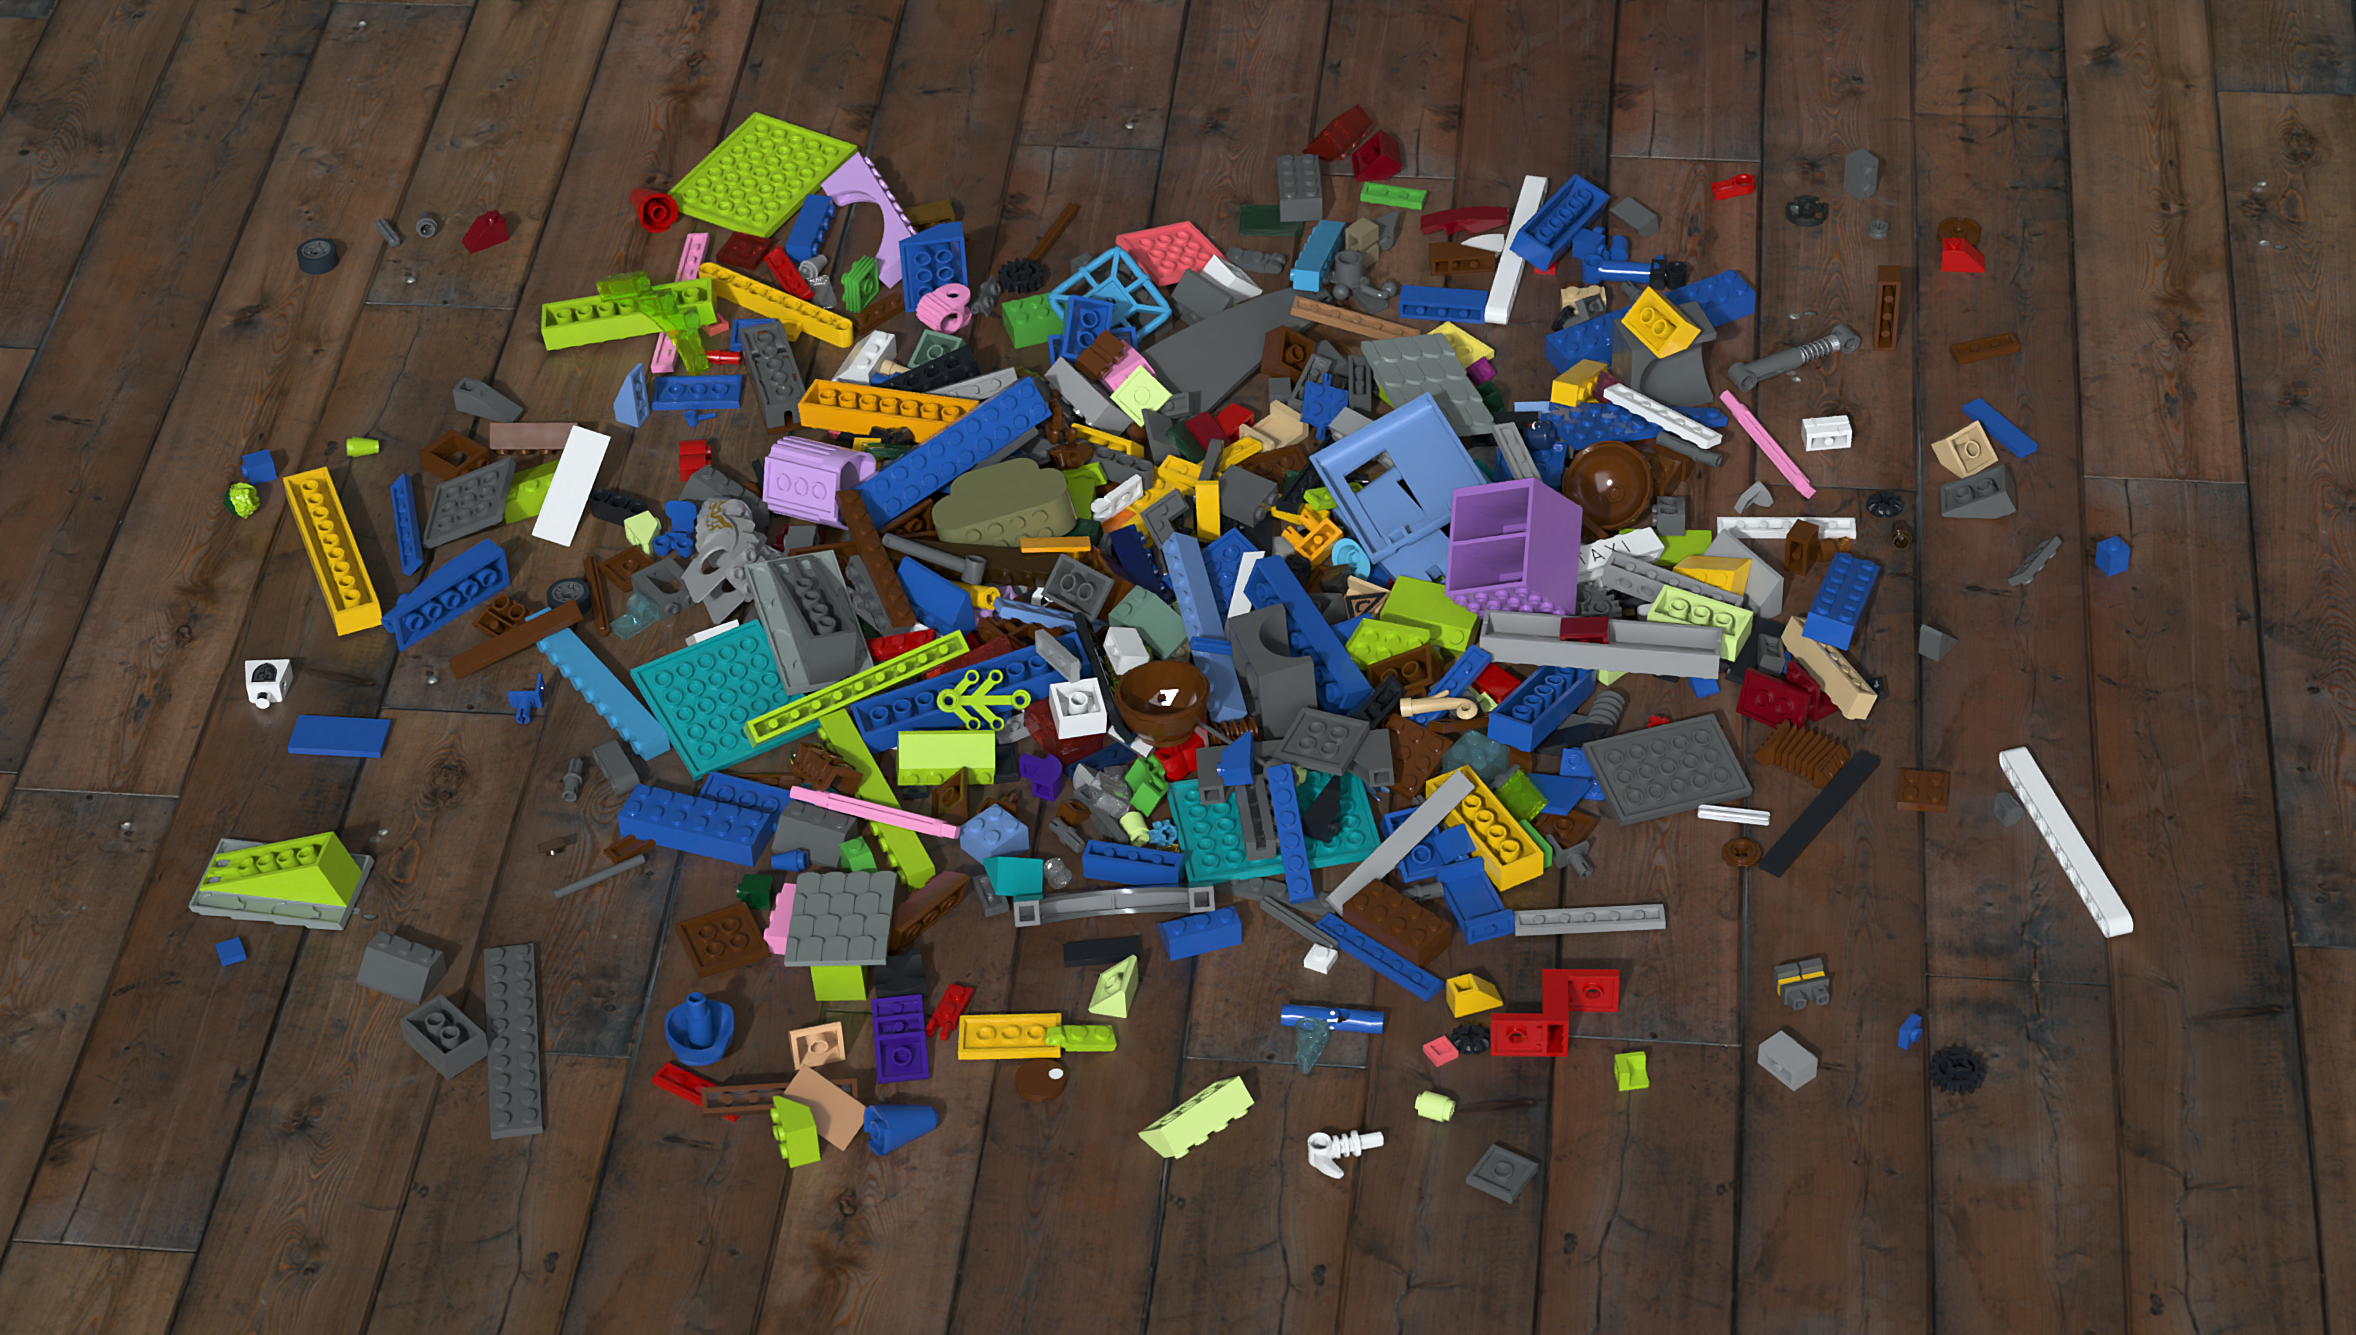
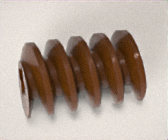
[1208,716,1259,747]

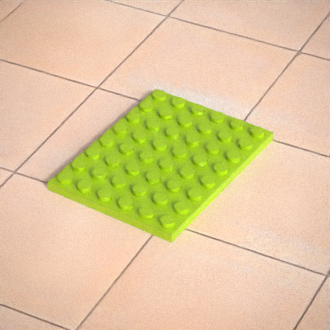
[667,112,858,241]

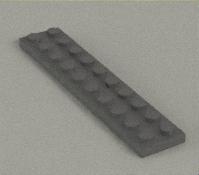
[484,943,543,1139]

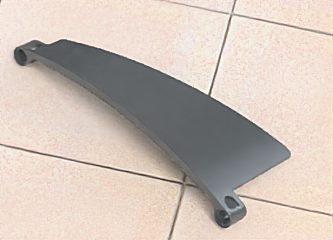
[1096,285,1333,442]

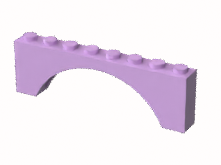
[821,152,918,288]

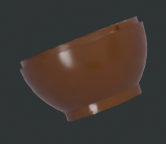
[1114,660,1210,748]

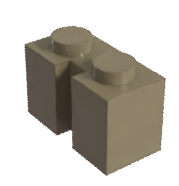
[1345,217,1379,268]

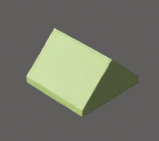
[1088,955,1138,1018]

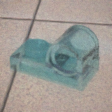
[610,592,660,641]
[1295,1017,1330,1074]

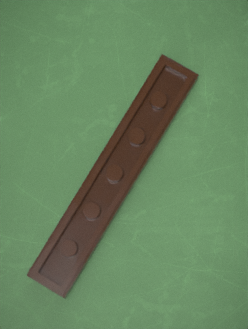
[448,599,584,680]

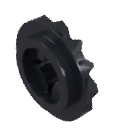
[1866,490,1903,518]
[1451,1021,1491,1055]

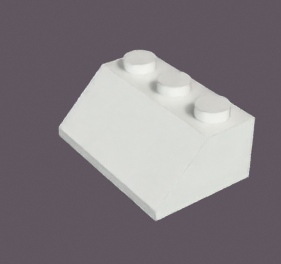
[831,330,897,387]

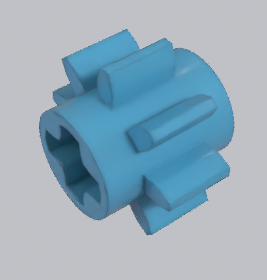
[1147,819,1178,850]

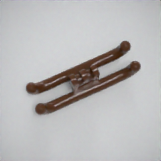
[1038,389,1078,445]

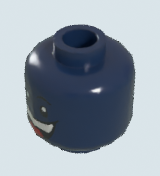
[1523,421,1558,451]

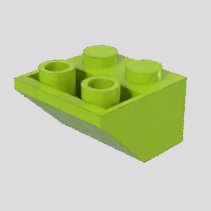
[770,1095,820,1168]

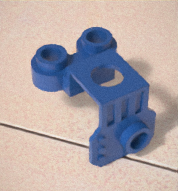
[653,500,697,558]

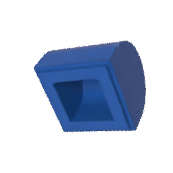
[1610,235,1628,261]

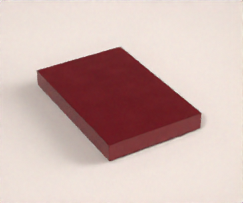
[1736,667,1813,730]

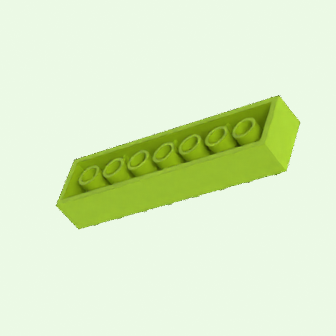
[541,276,717,350]

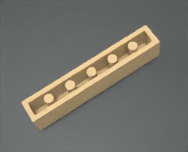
[1781,616,1878,720]

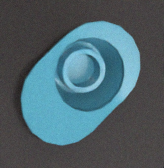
[1332,538,1370,583]

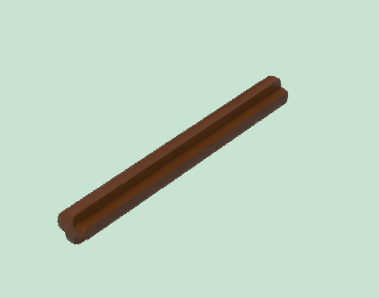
[1027,203,1078,264]
[583,556,611,637]

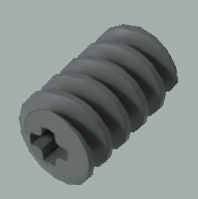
[1584,690,1625,733]

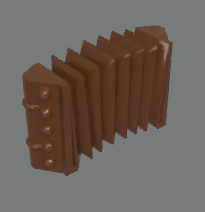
[1754,719,1849,788]

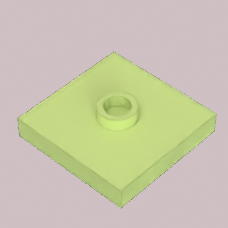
[1110,365,1173,428]

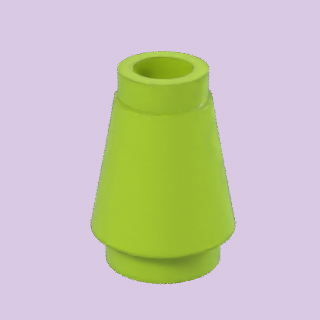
[346,436,379,458]

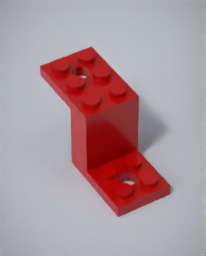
[1491,969,1619,1057]

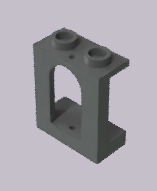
[631,556,701,621]

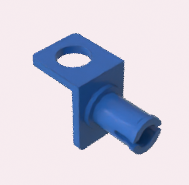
[508,673,545,724]

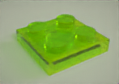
[1494,769,1549,823]

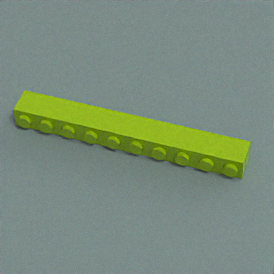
[743,630,970,749]
[817,708,936,892]

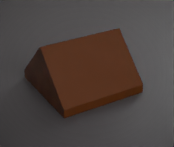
[931,766,970,826]

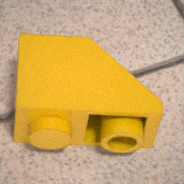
[1446,973,1503,1018]

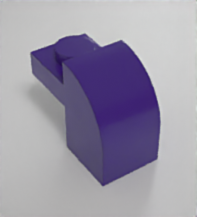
[1019,753,1063,802]

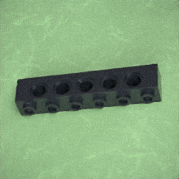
[873,344,982,393]

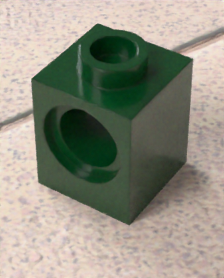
[737,874,776,911]

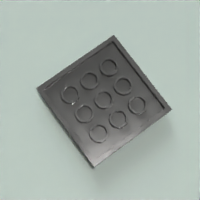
[421,456,516,550]

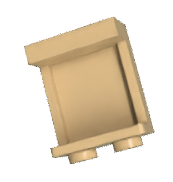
[1239,400,1309,453]

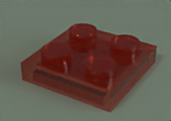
[716,231,773,271]

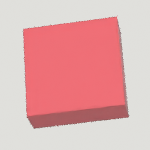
[700,312,729,337]
[1423,1035,1458,1067]

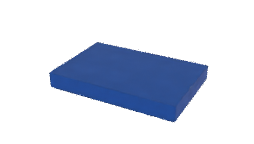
[1504,773,1590,816]

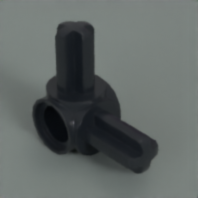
[869,426,913,460]

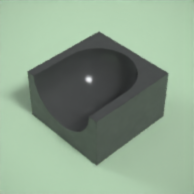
[1611,301,1717,407]
[1228,603,1318,741]

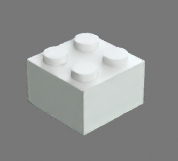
[1049,678,1107,739]

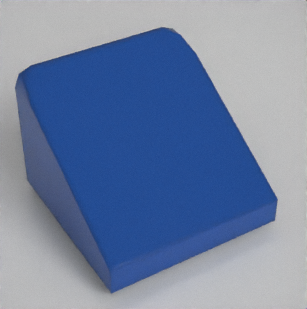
[1688,677,1720,699]

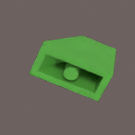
[839,836,878,874]

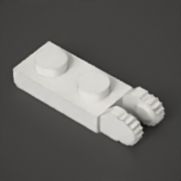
[1091,474,1143,524]

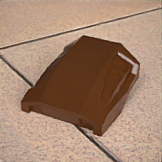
[472,593,536,638]

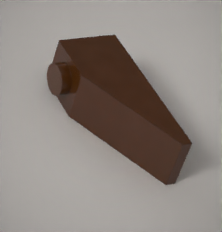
[1429,242,1495,276]

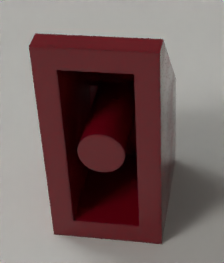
[461,209,509,254]

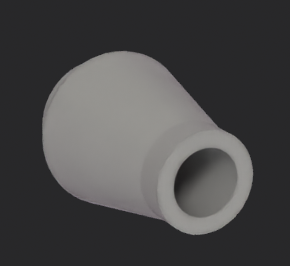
[799,254,827,280]

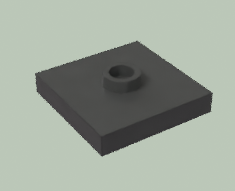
[1466,1144,1538,1204]

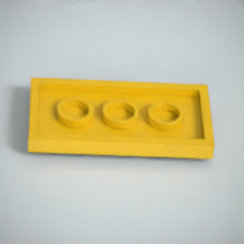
[958,1013,1062,1060]

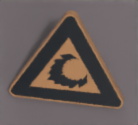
[1345,591,1389,619]

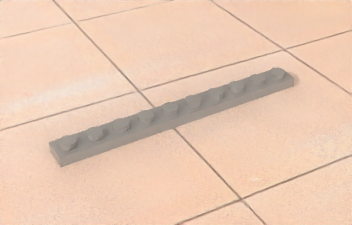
[1491,422,1594,589]

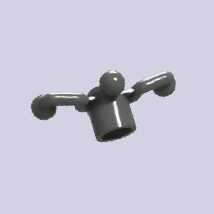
[1322,250,1398,300]

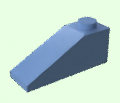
[613,363,650,428]

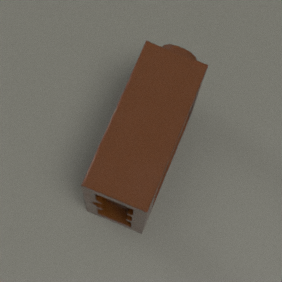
[420,429,491,481]

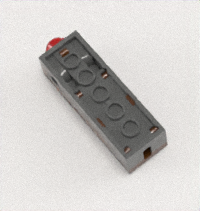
[738,321,808,436]

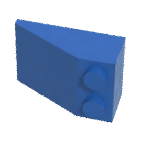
[1380,806,1449,884]

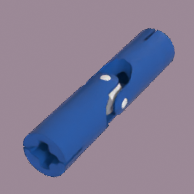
[1281,1004,1385,1034]

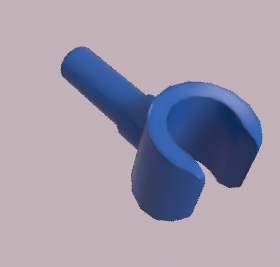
[684,410,716,427]

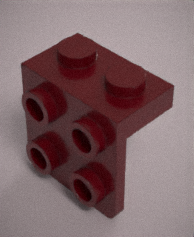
[1786,660,1837,722]

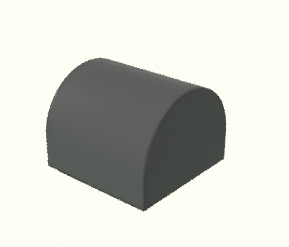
[1992,792,2024,827]

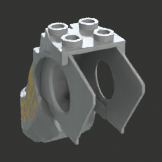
[681,495,770,625]

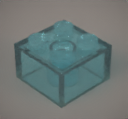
[1442,729,1510,786]

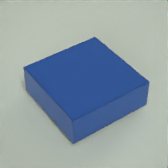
[215,937,246,967]

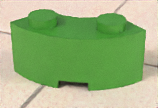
[1124,753,1168,818]

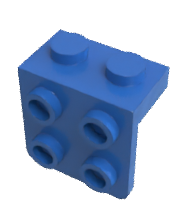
[1559,747,1605,801]

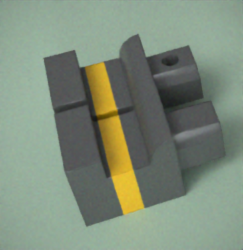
[1773,958,1829,1011]

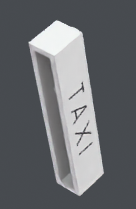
[1577,527,1665,584]

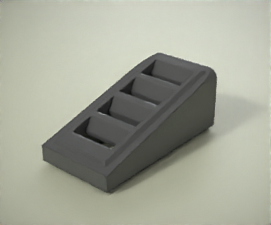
[1757,633,1785,677]

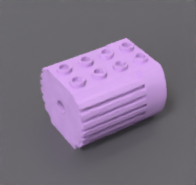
[763,435,876,530]

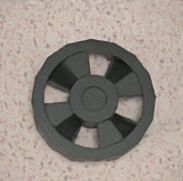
[1785,195,1828,227]

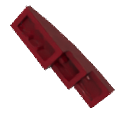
[1420,206,1509,236]

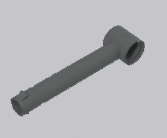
[882,533,986,585]

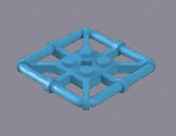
[1047,246,1172,345]

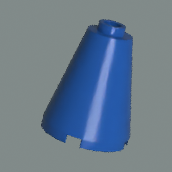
[863,1104,939,1156]

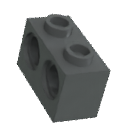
[1652,496,1685,536]

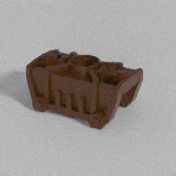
[790,742,863,798]

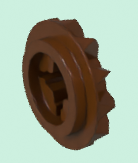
[1722,838,1761,870]

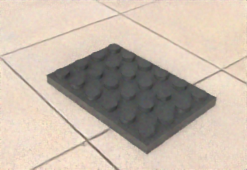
[1581,714,1753,827]

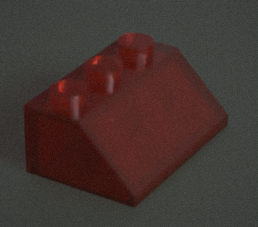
[1302,104,1373,163]

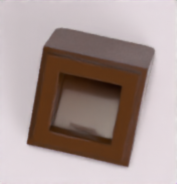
[1056,800,1092,827]

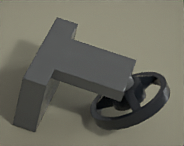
[1551,294,1607,332]

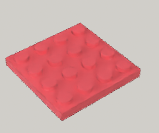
[1116,221,1231,287]

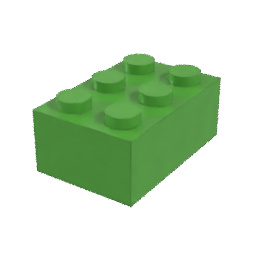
[1002,292,1066,349]

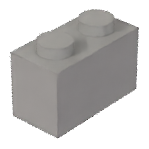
[1758,1030,1818,1091]

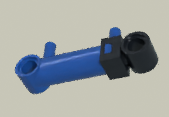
[1582,250,1688,291]

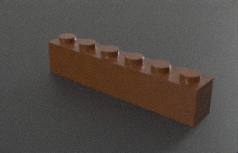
[701,1078,858,1118]

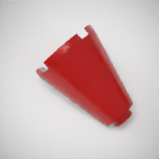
[630,187,678,233]

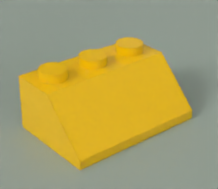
[1621,286,1701,359]
[1071,423,1144,459]
[1672,555,1752,597]

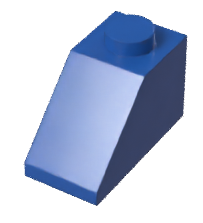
[1217,731,1256,786]

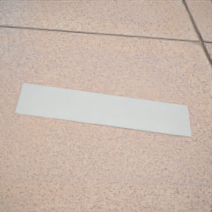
[532,425,611,547]

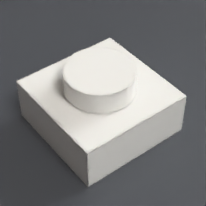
[1304,944,1338,974]

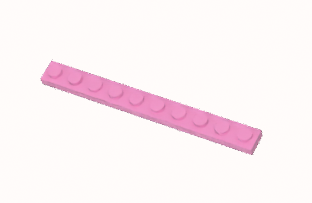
[651,233,710,373]

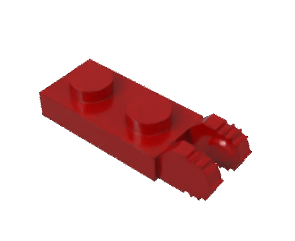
[926,983,974,1041]

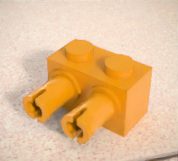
[1281,510,1343,572]

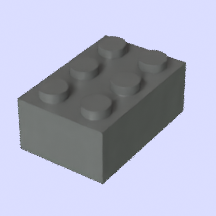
[399,994,489,1080]

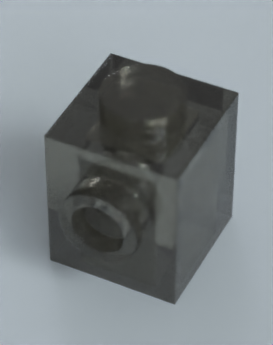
[1319,564,1356,597]

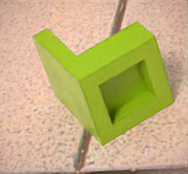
[1614,1051,1649,1091]

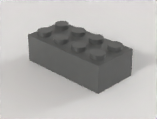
[1276,154,1323,222]

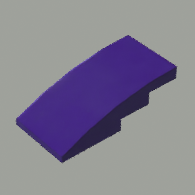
[871,994,929,1084]

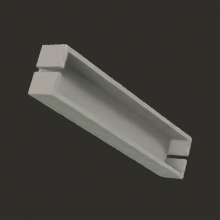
[1480,609,1723,679]

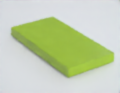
[1619,529,1712,566]

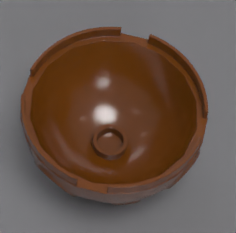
[1562,440,1654,532]

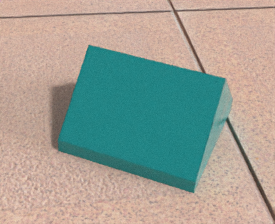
[983,856,1043,896]

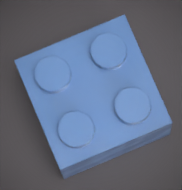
[959,803,1029,865]

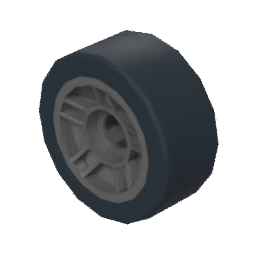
[296,238,339,275]
[547,578,592,616]

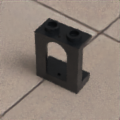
[1178,495,1239,548]

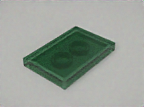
[1239,205,1304,237]

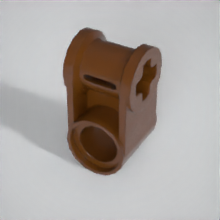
[1048,442,1094,471]

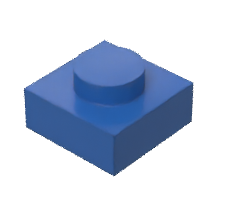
[1898,1013,1923,1050]

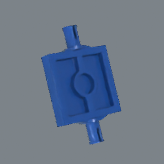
[1300,373,1349,440]

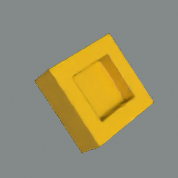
[781,319,803,342]

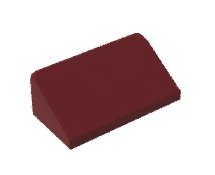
[1185,411,1232,452]

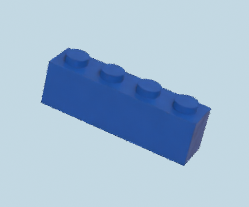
[786,194,836,263]
[1399,285,1488,324]
[1082,840,1185,886]

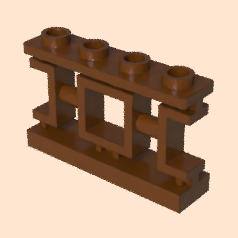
[977,595,1083,655]

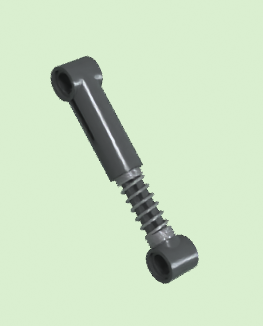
[1727,324,1860,392]

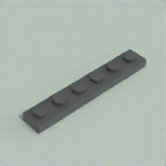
[1213,877,1337,916]

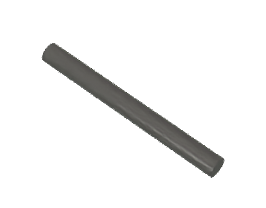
[552,854,645,900]

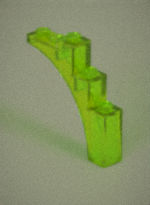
[596,270,710,376]

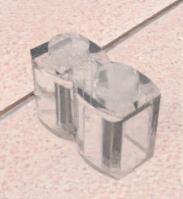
[1089,771,1130,819]

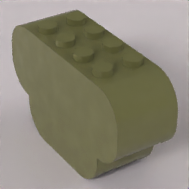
[932,458,1077,549]

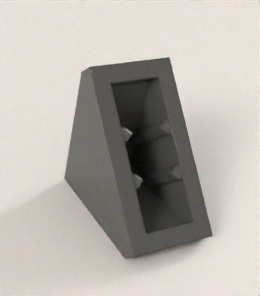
[1918,624,1958,662]

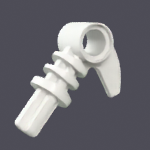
[1308,1130,1384,1179]

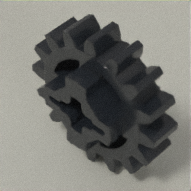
[998,258,1044,294]
[1928,1047,1985,1096]

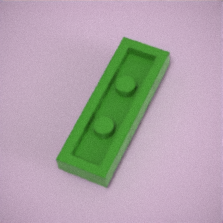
[1360,182,1427,210]

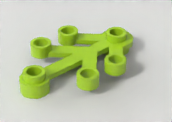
[937,669,1031,732]

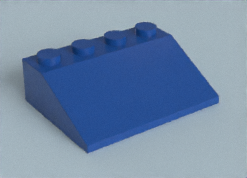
[899,221,970,312]

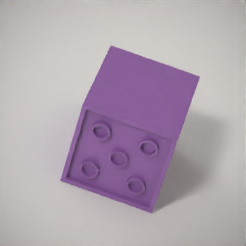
[1445,477,1583,619]

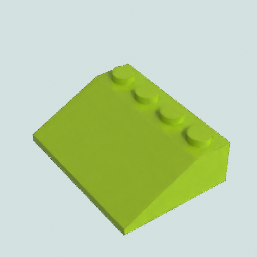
[503,459,589,525]
[1379,575,1481,658]

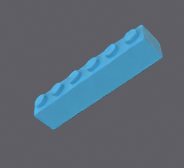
[1290,220,1345,292]

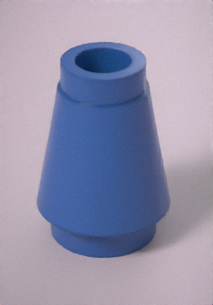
[771,848,809,873]

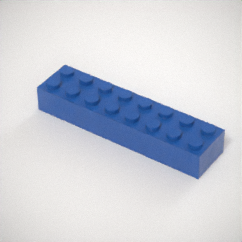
[1243,555,1372,716]

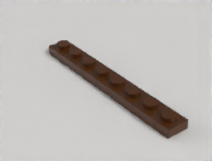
[835,489,916,628]

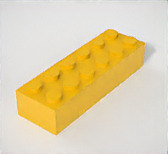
[1426,764,1544,892]

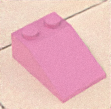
[1099,339,1158,395]

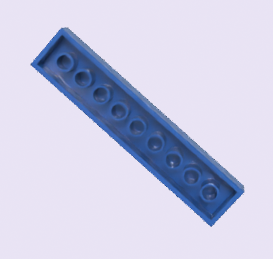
[1545,269,1756,374]
[848,376,1052,529]
[850,631,1093,755]

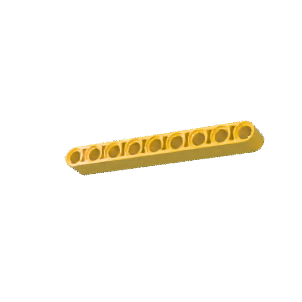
[698,262,854,348]

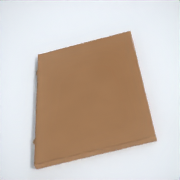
[781,1064,867,1152]

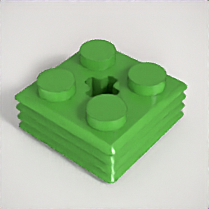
[841,255,879,313]

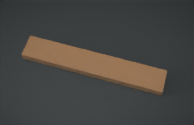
[1290,296,1421,339]

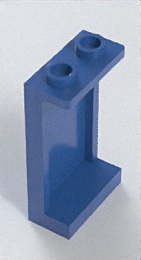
[1436,856,1515,945]

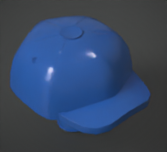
[665,992,734,1066]

